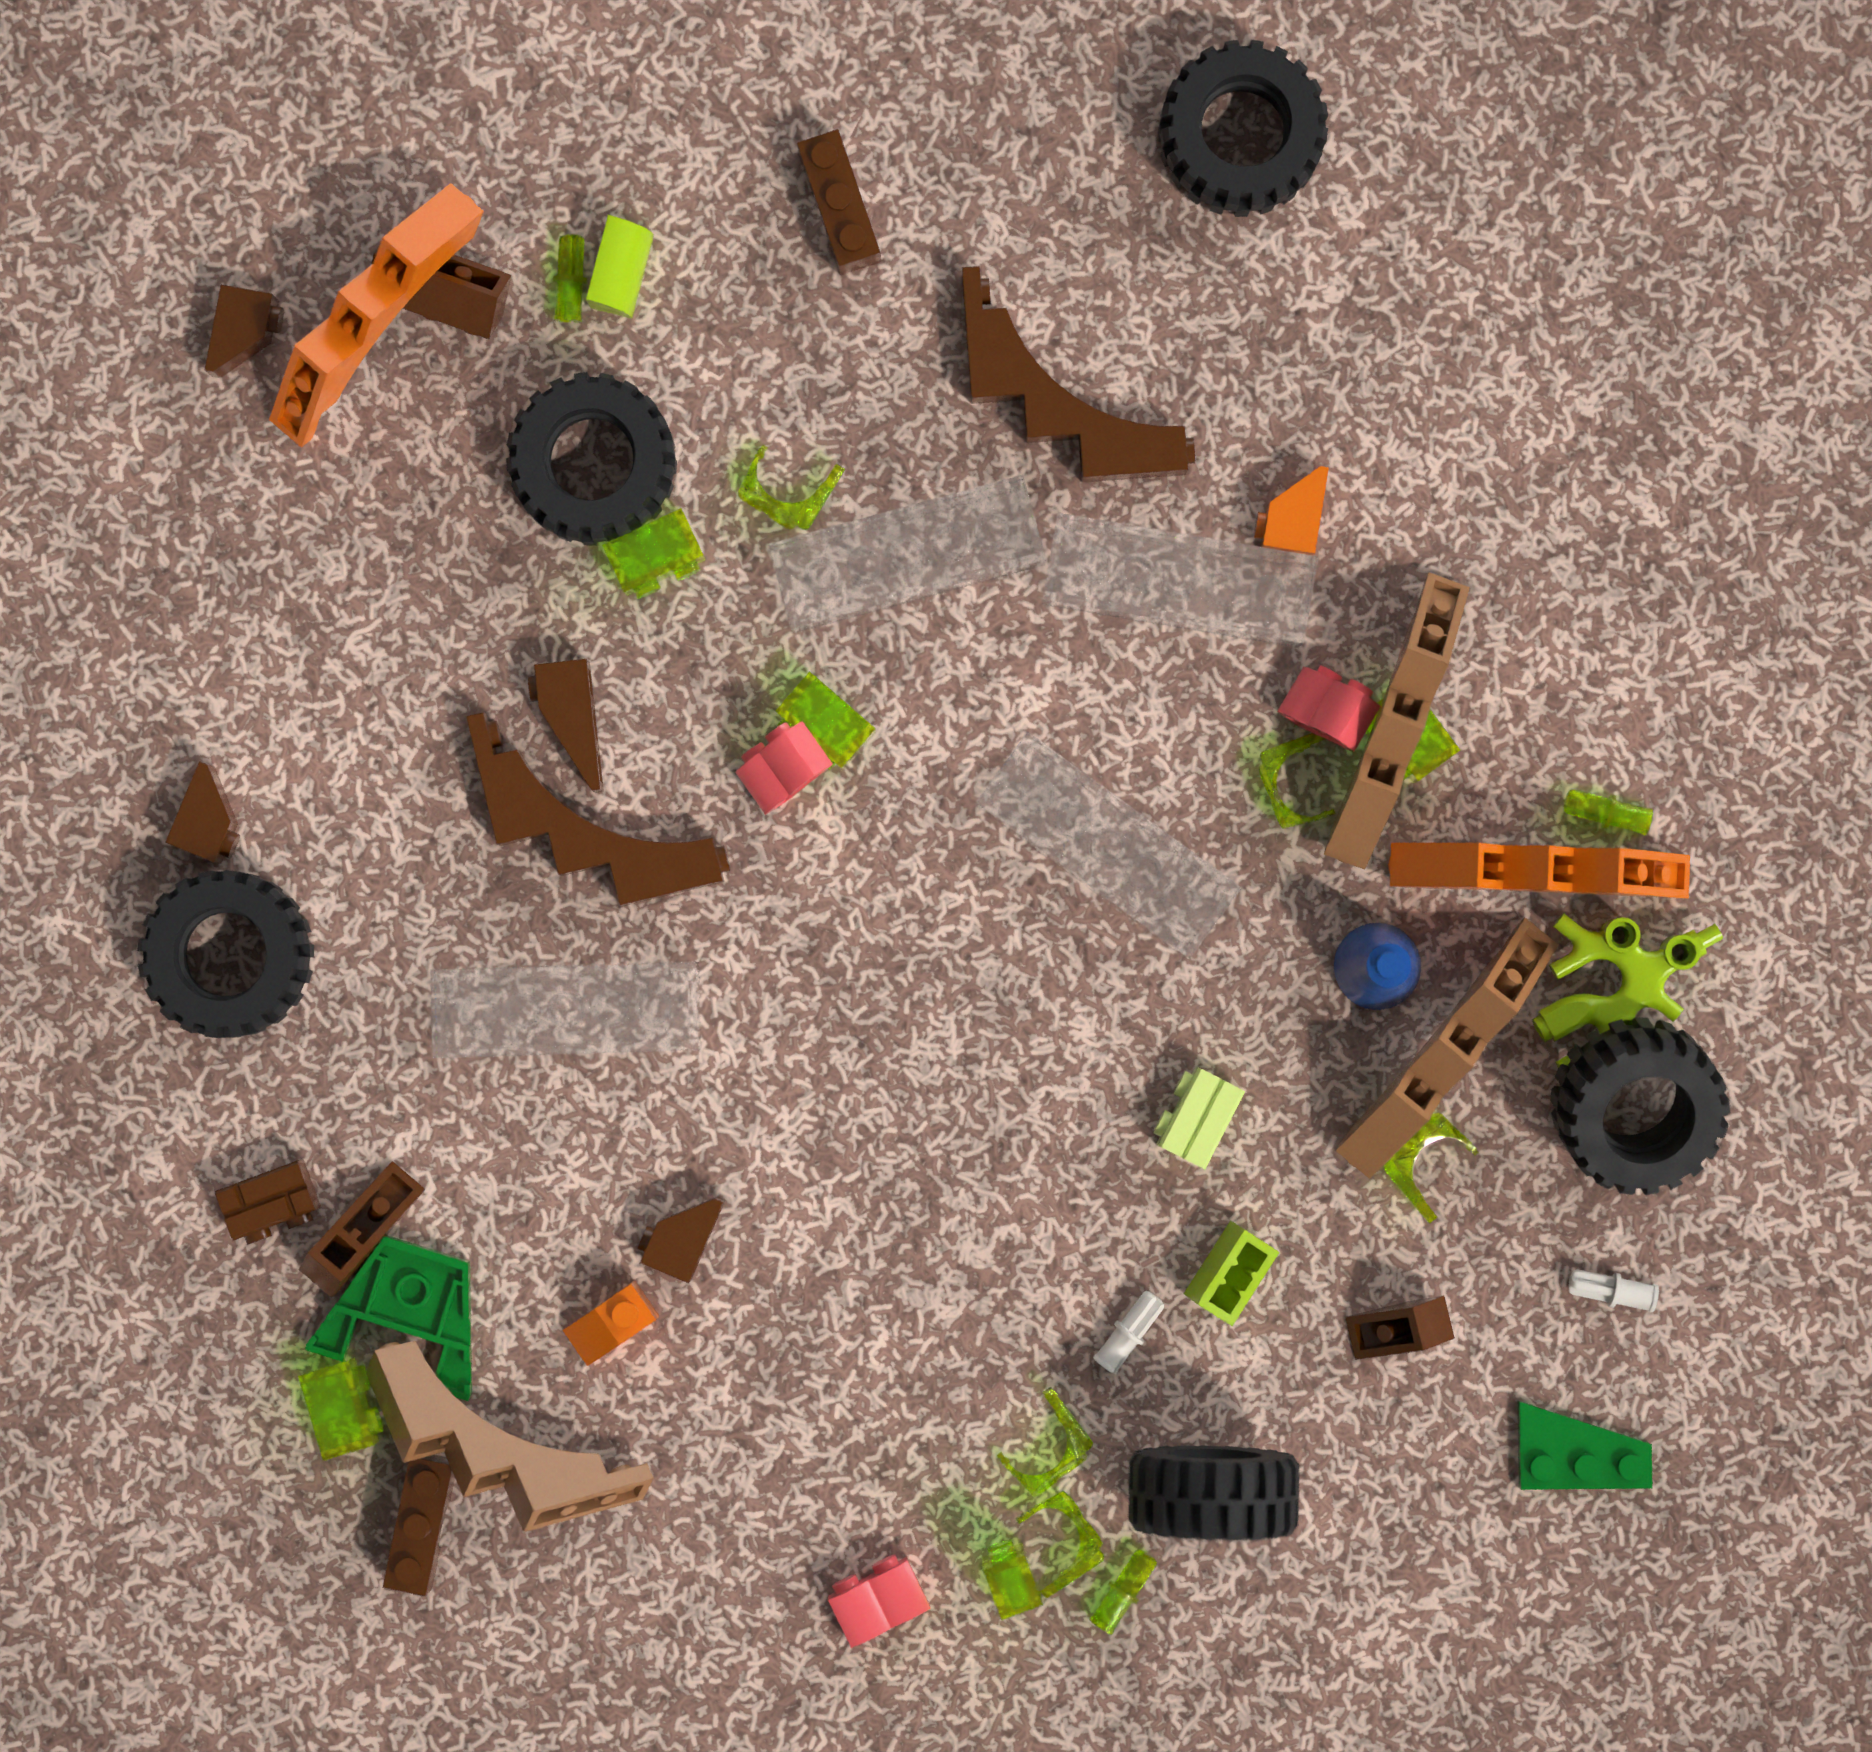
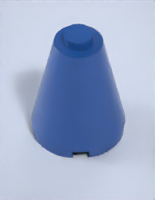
[1333,923,1421,1010]

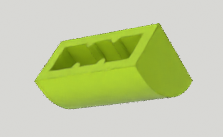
[586,215,654,319]
[1183,1220,1280,1326]

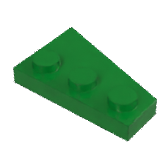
[1517,1400,1653,1490]

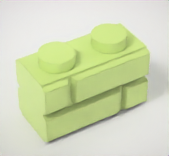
[1153,1067,1245,1169]

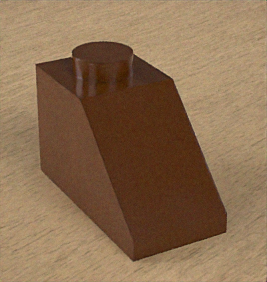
[205,284,284,378]
[165,761,240,864]
[637,1197,725,1284]
[1345,1296,1455,1360]

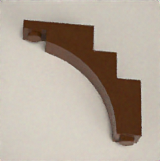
[962,266,1195,483]
[466,712,730,906]

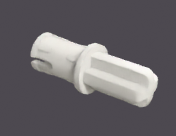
[1568,1269,1659,1313]
[1093,1291,1164,1375]

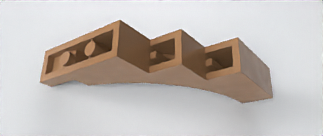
[1324,572,1470,870]
[1336,917,1558,1179]
[366,1341,654,1532]

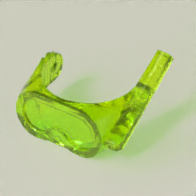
[738,444,846,530]
[1259,733,1336,829]
[1384,1113,1479,1224]
[997,1387,1093,1497]
[1015,1491,1105,1598]

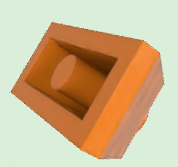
[1254,466,1329,558]
[563,1280,659,1366]

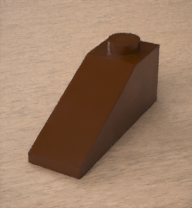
[528,659,604,793]
[298,1161,425,1298]

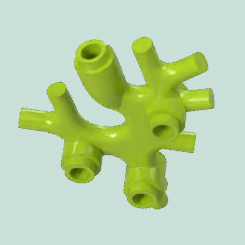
[1532,913,1723,1068]

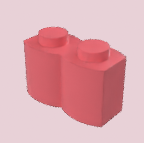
[1277,665,1381,752]
[735,721,833,815]
[828,1554,931,1648]

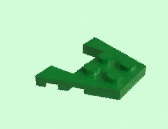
[305,1235,472,1401]

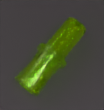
[552,234,587,323]
[1563,789,1653,836]
[1089,1549,1157,1635]

